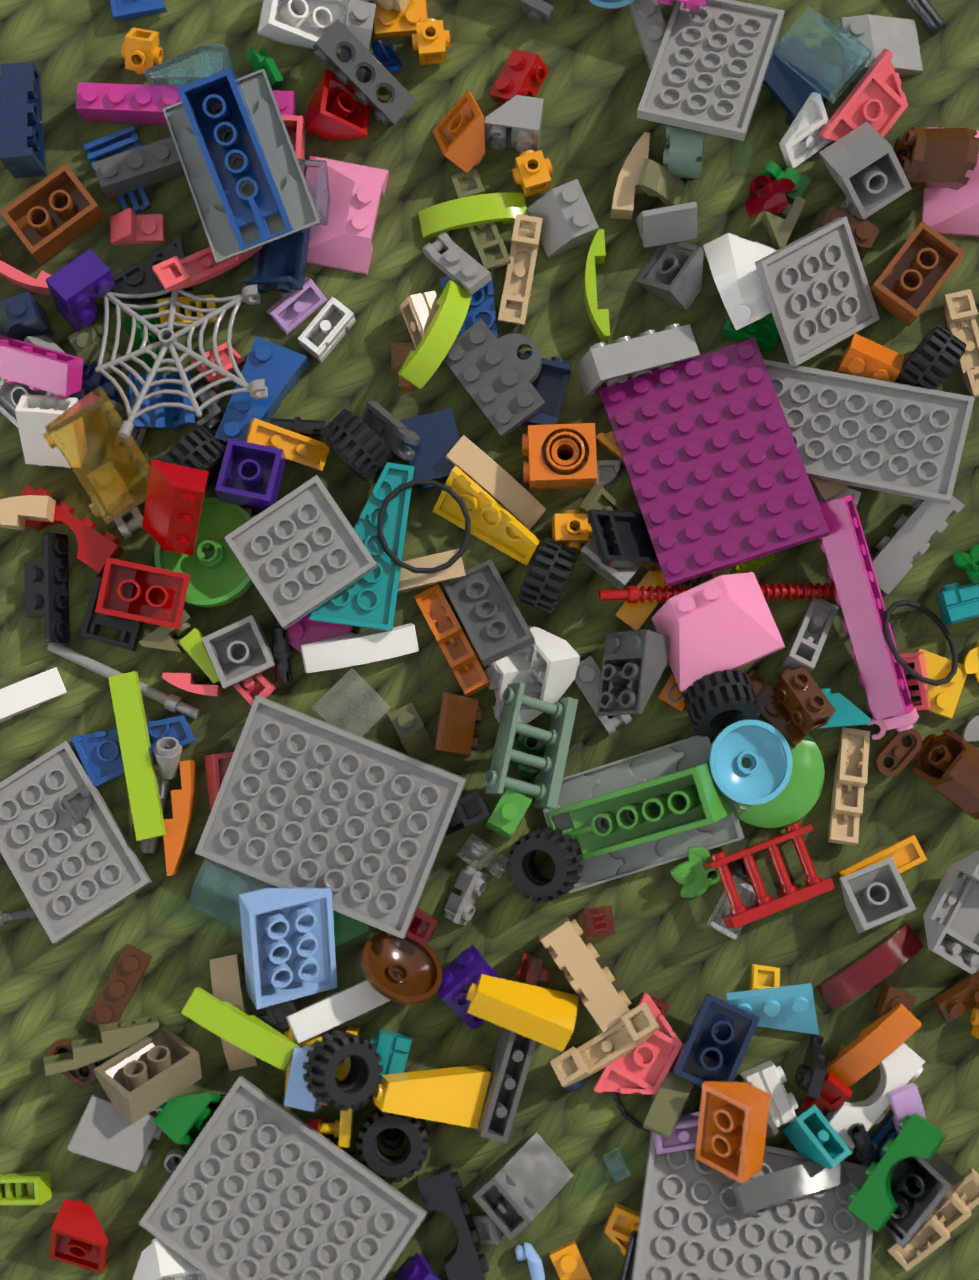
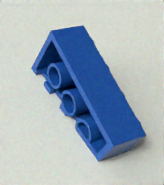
[215,337,311,446]

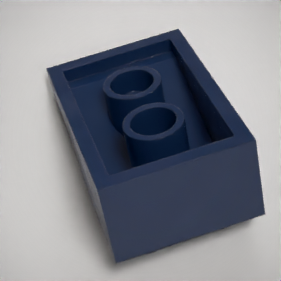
[669,993,760,1086]

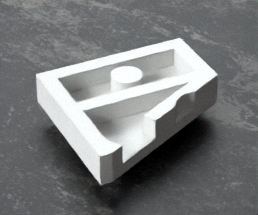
[779,92,833,169]

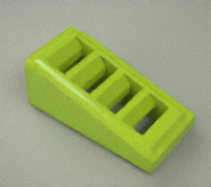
[179,628,221,685]
[0,1171,52,1206]

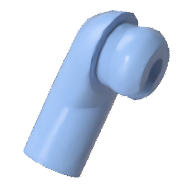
[515,1242,545,1280]

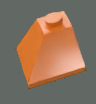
[433,90,485,173]

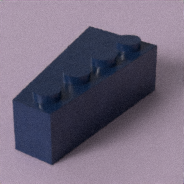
[0,62,47,179]

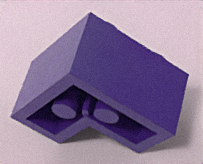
[46,249,115,332]

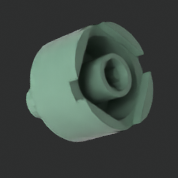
[663,125,705,179]

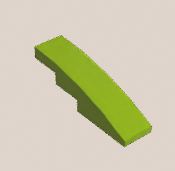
[181,987,299,1071]

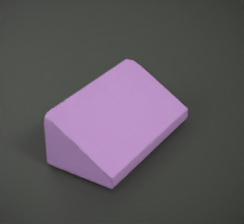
[266,277,327,335]
[652,1112,700,1155]

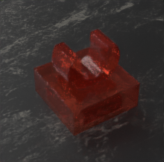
[583,905,615,937]
[516,952,552,986]

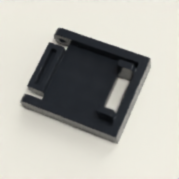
[79,574,143,651]

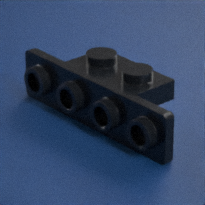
[24,532,70,644]

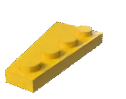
[433,465,541,566]

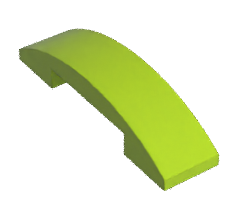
[418,192,528,239]
[584,229,610,343]
[398,280,472,389]

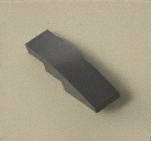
[732,1161,850,1215]

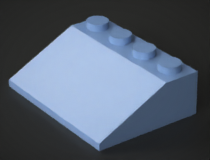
[239,888,337,1009]

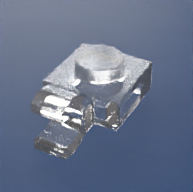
[457,833,510,878]

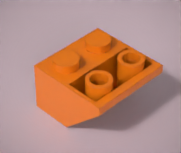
[835,333,904,382]

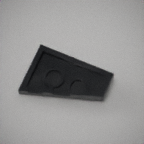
[109,236,194,309]

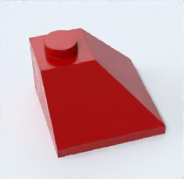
[304,68,371,140]
[49,1199,108,1274]

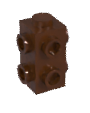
[773,666,836,734]

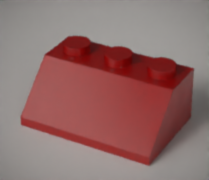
[142,459,209,556]

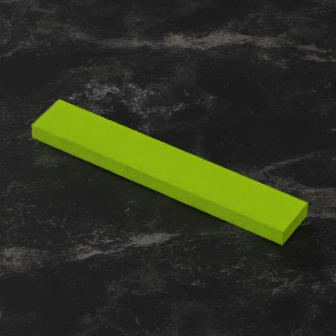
[108,671,166,841]

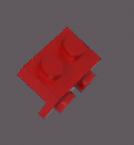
[489,49,549,103]

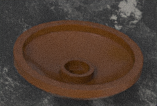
[361,931,442,1005]

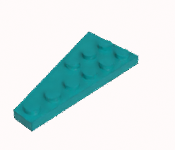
[309,462,414,632]

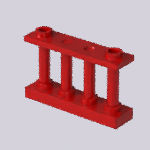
[702,822,835,929]

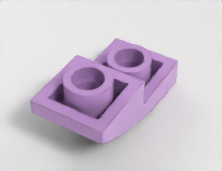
[886,1083,926,1135]

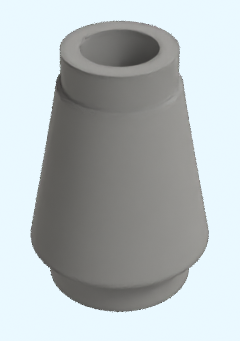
[154,737,182,779]

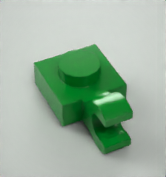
[246,47,284,90]
[761,161,811,204]

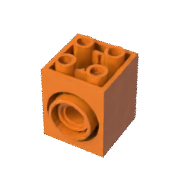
[522,423,597,491]

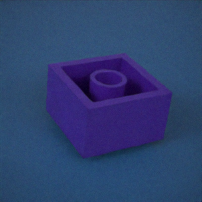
[215,438,287,510]

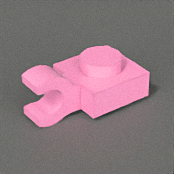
[868,707,919,740]

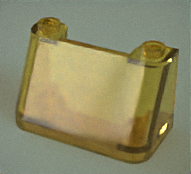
[43,386,150,524]

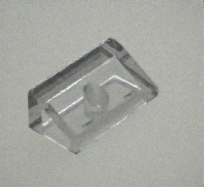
[707,875,756,940]

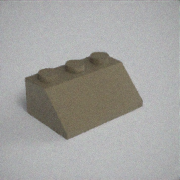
[94,1026,202,1124]

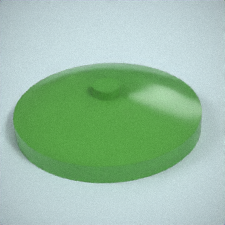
[154,498,253,607]
[733,718,825,828]

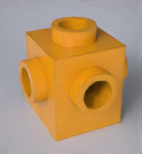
[412,18,451,65]
[121,28,163,75]
[512,150,553,198]
[552,510,593,551]

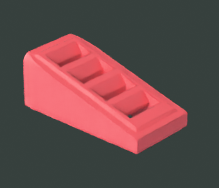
[899,651,930,711]

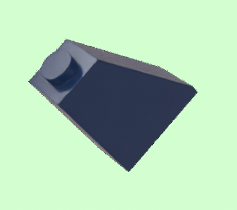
[0,291,54,341]

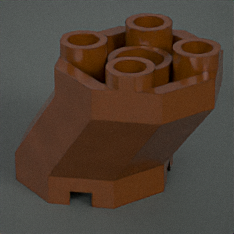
[893,126,979,190]
[913,729,979,820]

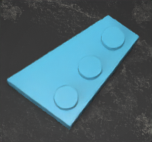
[726,983,819,1035]

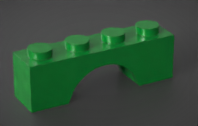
[848,1113,948,1232]

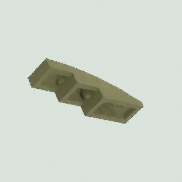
[43,1015,159,1076]

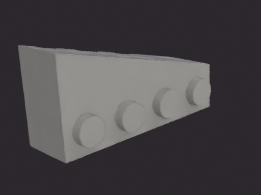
[575,323,700,397]
[871,495,965,598]

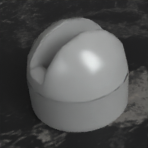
[164,1148,186,1174]

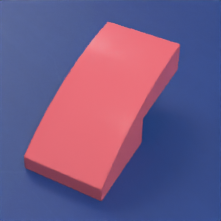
[162,673,222,698]

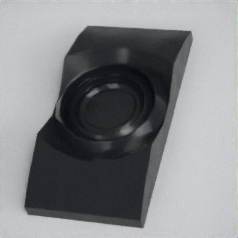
[587,509,661,572]

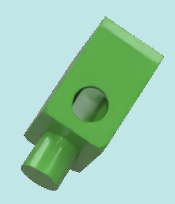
[484,788,534,840]

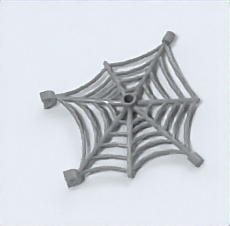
[95,284,268,438]

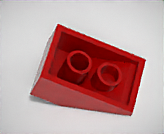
[95,557,191,629]

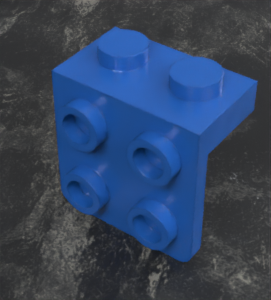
[127,368,196,430]

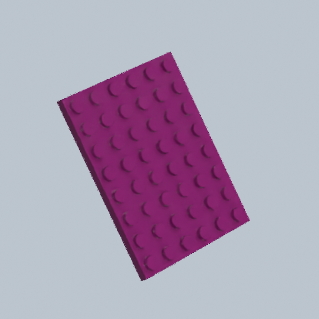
[598,337,830,587]

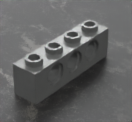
[313,19,417,127]

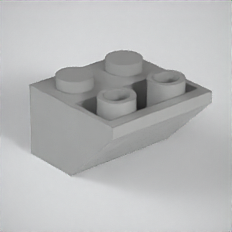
[485,95,544,152]

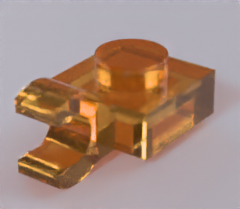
[391,343,416,391]

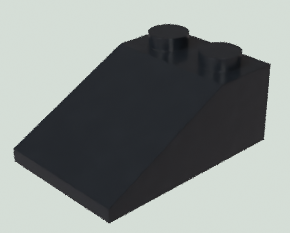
[883,1152,965,1248]

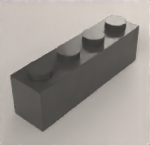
[92,136,185,200]
[474,1027,537,1143]

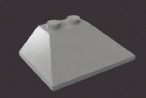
[923,850,979,975]

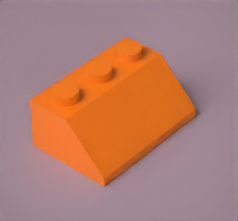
[695,1081,771,1184]

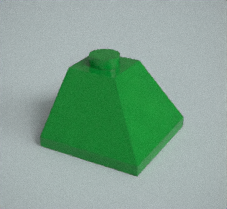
[153,1093,226,1144]

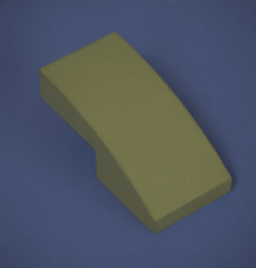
[638,159,684,207]
[643,1071,695,1139]

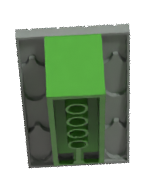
[543,735,745,893]

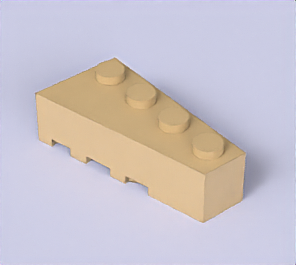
[539,916,632,1033]

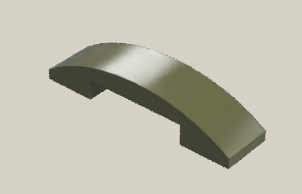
[451,168,511,271]

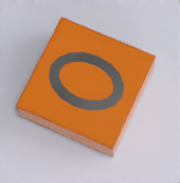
[657,674,686,712]

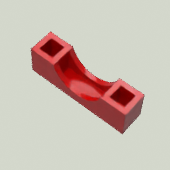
[20,485,124,575]

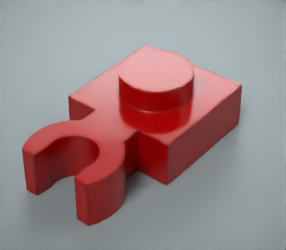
[802,1072,852,1114]

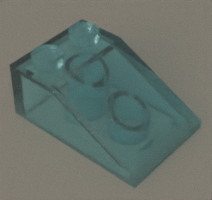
[773,7,872,103]
[144,44,237,86]

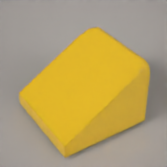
[749,964,780,990]

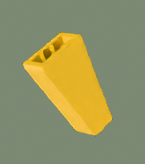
[466,974,579,1052]
[373,1065,492,1129]

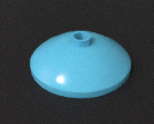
[709,720,793,805]

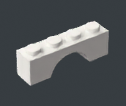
[824,1043,925,1149]

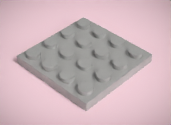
[755,216,880,366]
[224,475,379,630]

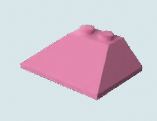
[922,127,979,237]
[305,156,389,275]
[651,572,785,693]

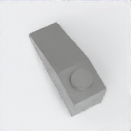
[339,0,376,83]
[777,596,839,674]

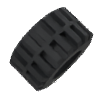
[895,325,966,390]
[320,409,392,482]
[161,427,226,488]
[519,537,578,614]
[683,669,761,738]
[506,827,583,903]
[303,1031,383,1111]
[357,1109,430,1183]

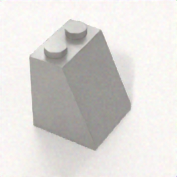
[819,121,912,220]
[67,1088,163,1172]

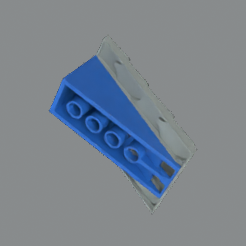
[162,68,321,263]

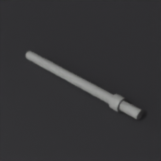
[47,643,200,719]

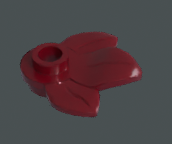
[745,175,796,217]

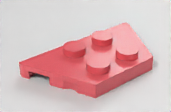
[818,49,908,141]
[593,992,683,1095]

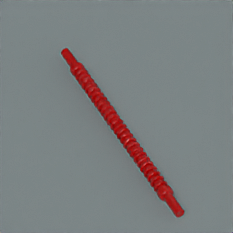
[599,582,837,603]

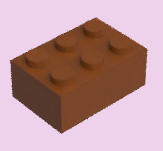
[0,163,106,264]
[870,221,966,326]

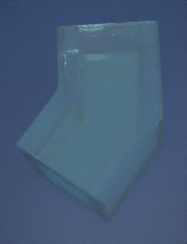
[603,1148,631,1183]

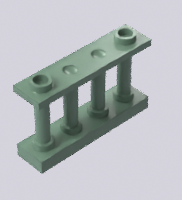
[485,682,578,809]

